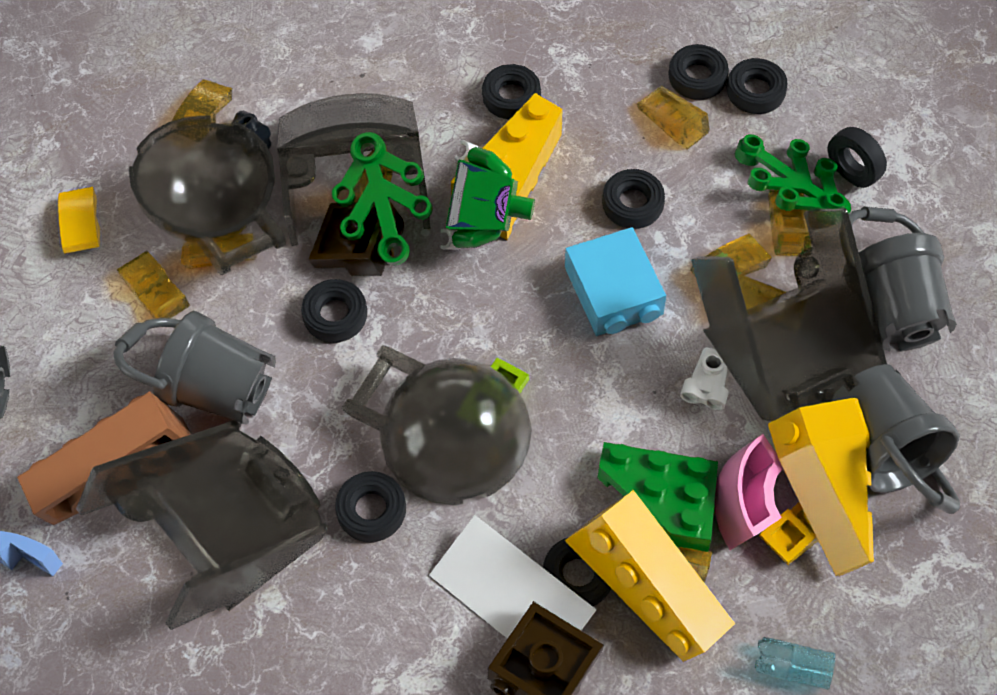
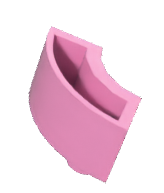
[714,434,783,550]

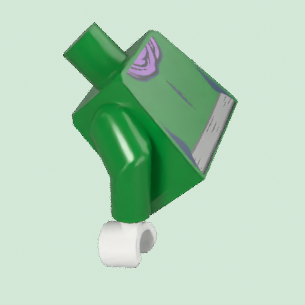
[440,140,535,250]

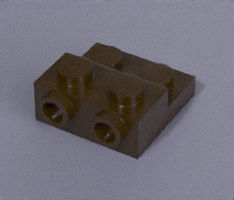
[308,201,404,276]
[487,601,604,695]

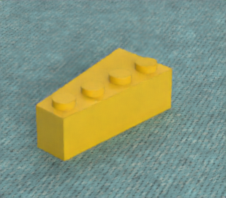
[451,93,563,240]
[565,490,735,662]

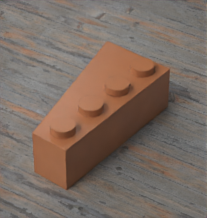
[17,391,201,525]

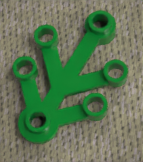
[332,132,433,266]
[734,134,851,224]

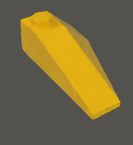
[768,398,874,576]

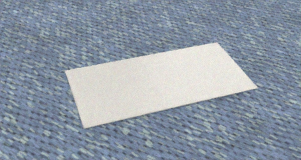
[429,515,596,639]

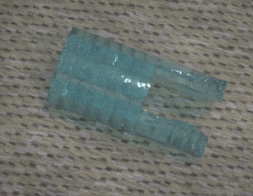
[755,637,836,690]

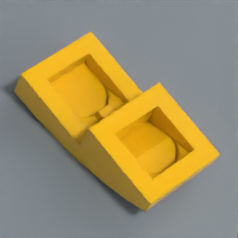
[58,187,100,254]
[759,502,818,565]

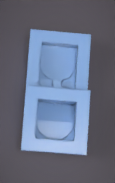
[0,531,63,576]

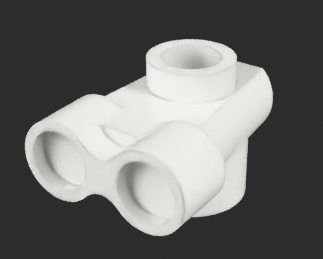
[680,347,730,410]

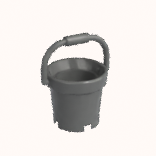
[842,206,957,351]
[113,310,276,425]
[831,364,960,514]

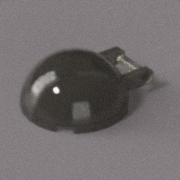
[129,116,286,276]
[342,345,532,505]

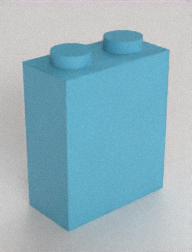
[565,227,666,336]

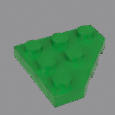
[597,442,718,552]

